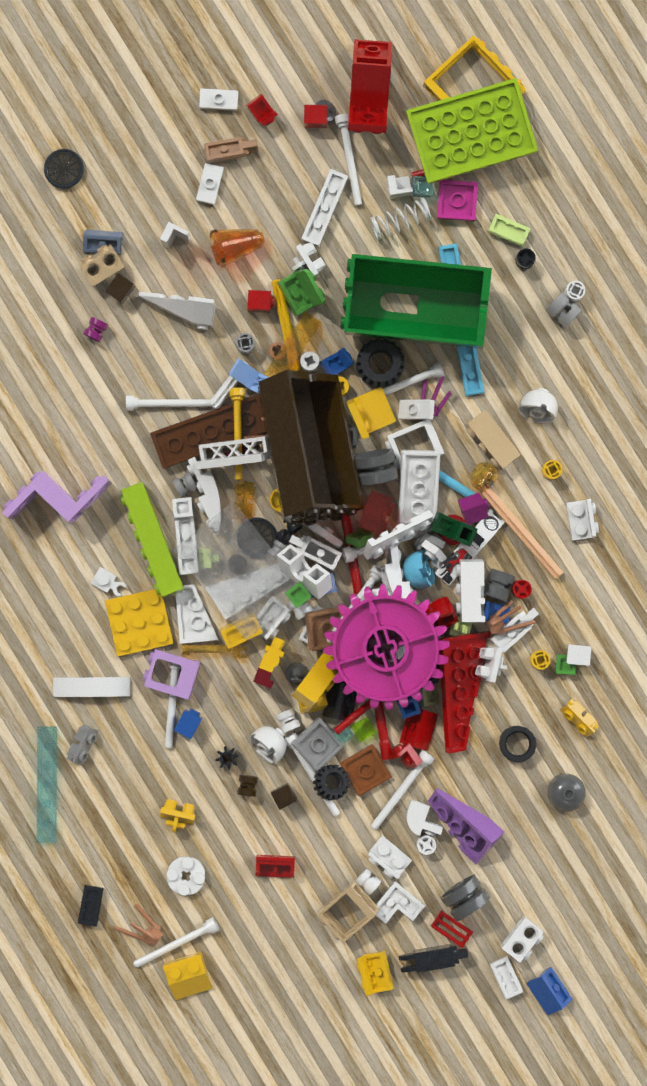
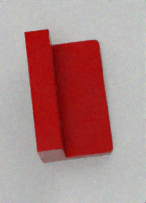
[399,709,438,751]

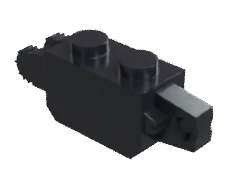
[399,944,469,973]

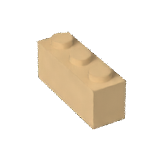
[466,410,521,470]

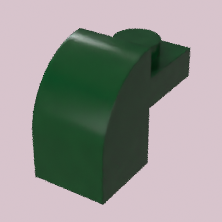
[429,512,478,547]

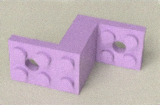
[2,471,112,524]

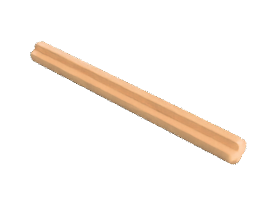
[482,488,563,579]

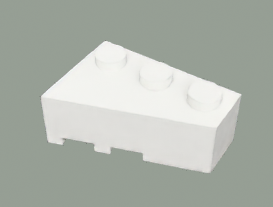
[456,559,485,622]

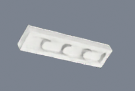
[301,169,348,247]

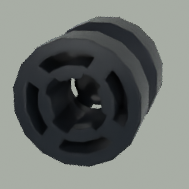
[515,248,536,270]

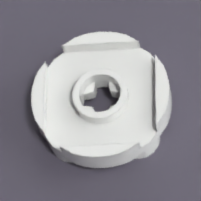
[166,856,205,896]

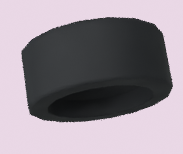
[499,725,536,762]

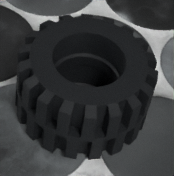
[356,338,405,388]

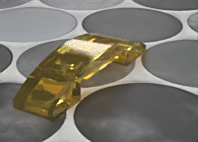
[264,312,321,377]

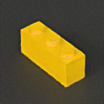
[292,652,339,709]

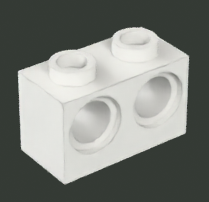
[500,915,543,962]

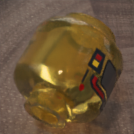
[470,461,498,490]

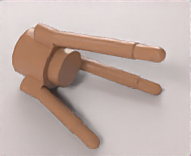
[485,600,536,635]
[114,904,163,946]

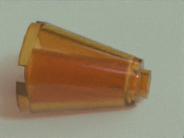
[210,229,265,268]

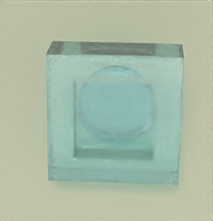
[411,176,433,198]
[332,720,354,743]

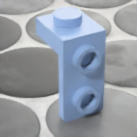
[229,359,268,394]

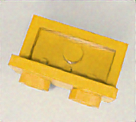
[357,950,394,996]

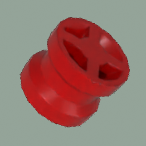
[511,580,532,599]

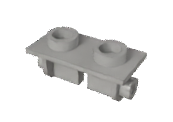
[67,724,98,765]

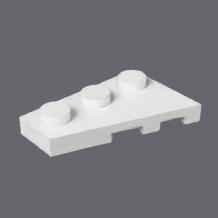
[175,584,218,644]

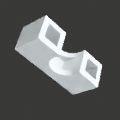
[276,544,332,600]

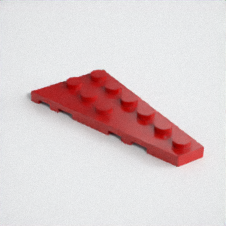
[438,631,491,754]

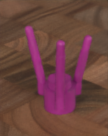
[421,376,452,419]

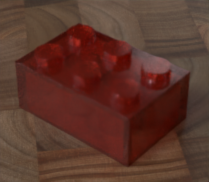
[357,490,395,537]

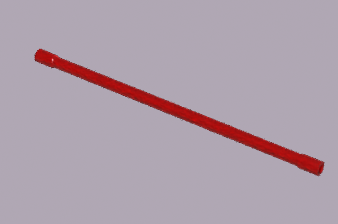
[341,515,392,760]

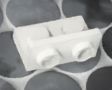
[566,499,599,541]
[368,835,412,879]

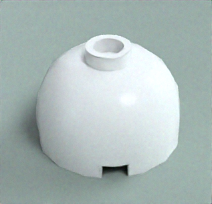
[518,388,558,424]
[248,726,287,764]

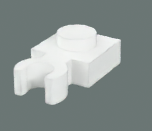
[91,567,127,597]

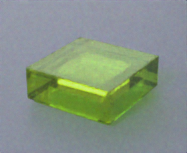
[351,716,376,742]

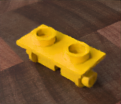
[560,699,599,737]

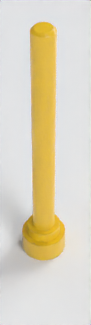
[229,388,245,481]

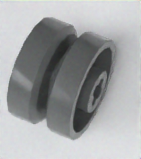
[354,449,398,485]
[441,874,491,921]

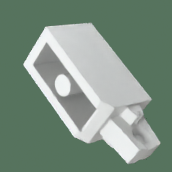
[289,535,342,571]

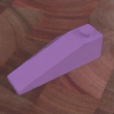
[428,788,504,865]

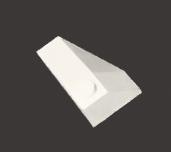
[139,292,216,330]

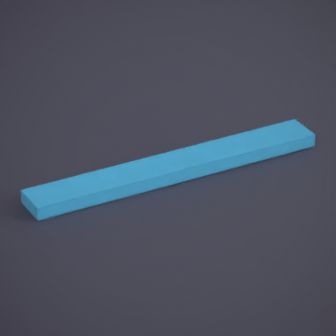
[438,244,484,397]

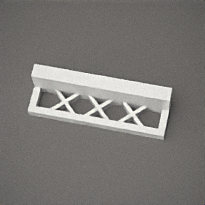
[194,436,271,470]

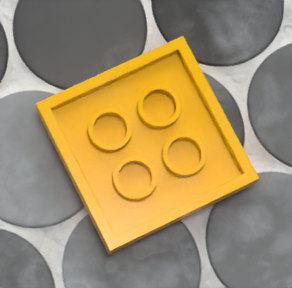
[105,589,174,657]

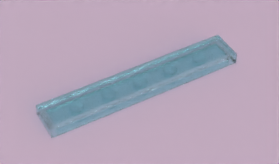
[36,726,57,843]

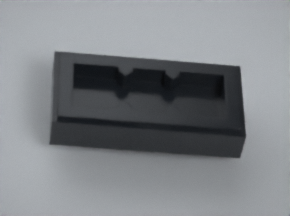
[78,884,104,927]

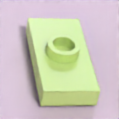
[488,214,530,247]

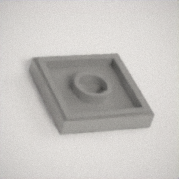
[291,717,344,772]

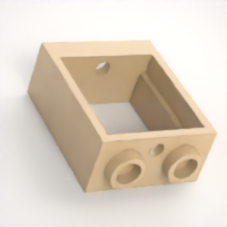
[317,881,380,943]

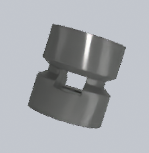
[484,569,515,602]

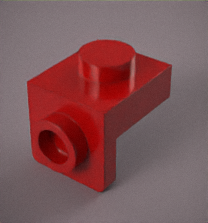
[246,94,278,126]

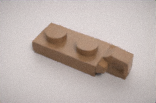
[204,137,258,164]

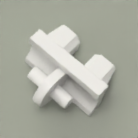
[292,242,326,278]
[475,646,508,683]

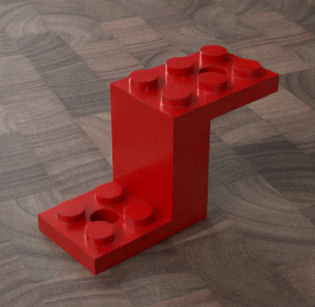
[348,39,392,134]

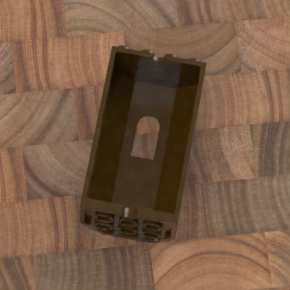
[258,370,364,526]

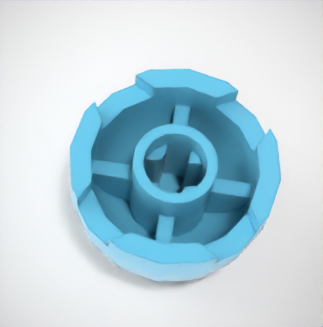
[403,550,435,589]

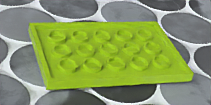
[406,78,538,185]

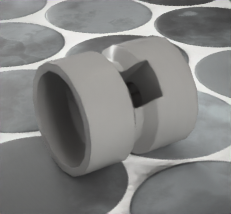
[546,293,582,328]

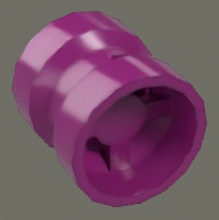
[83,317,108,342]

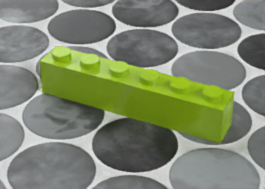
[120,482,185,598]

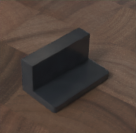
[322,680,357,721]

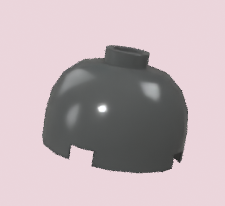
[547,773,586,812]

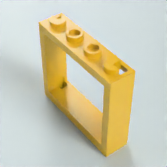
[423,35,526,101]

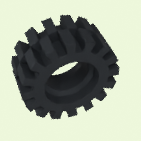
[313,765,350,800]

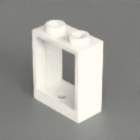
[385,420,444,470]

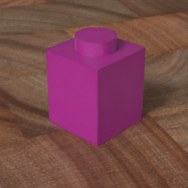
[458,492,490,525]

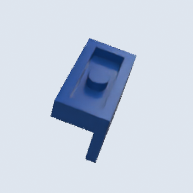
[527,967,572,1015]

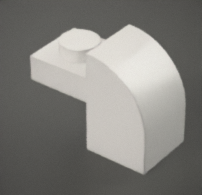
[406,799,443,837]

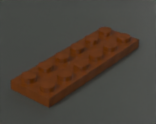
[150,394,266,469]

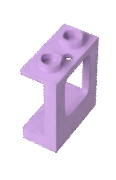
[142,648,201,700]

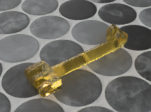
[182,641,247,659]

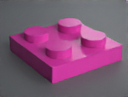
[437,180,478,222]

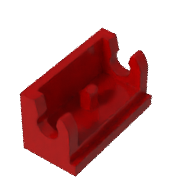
[255,855,295,878]

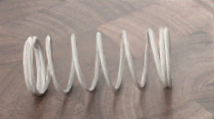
[370,197,432,240]

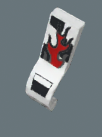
[435,509,505,586]

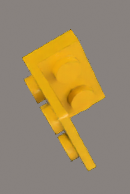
[346,387,396,440]

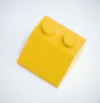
[163,951,213,1000]

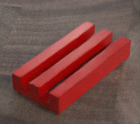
[431,910,473,948]

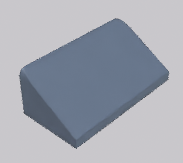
[83,230,123,255]

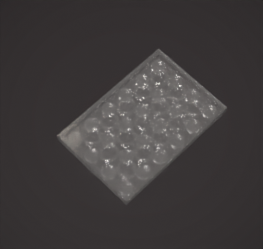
[173,501,298,640]

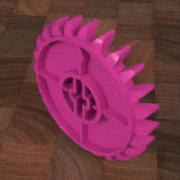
[323,584,450,710]

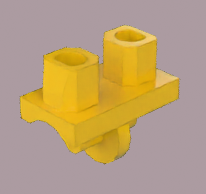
[160,799,195,833]

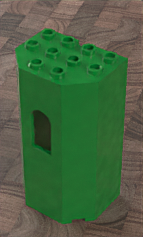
[340,254,492,349]

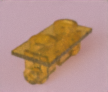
[232,481,256,520]

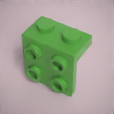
[277,269,326,316]

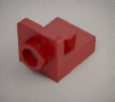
[388,743,422,769]

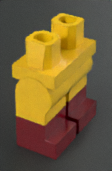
[253,637,285,689]

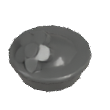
[316,100,336,122]
[285,662,309,684]

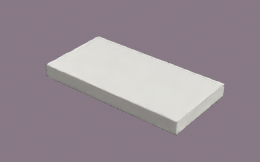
[397,450,441,526]

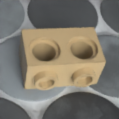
[78,245,125,287]

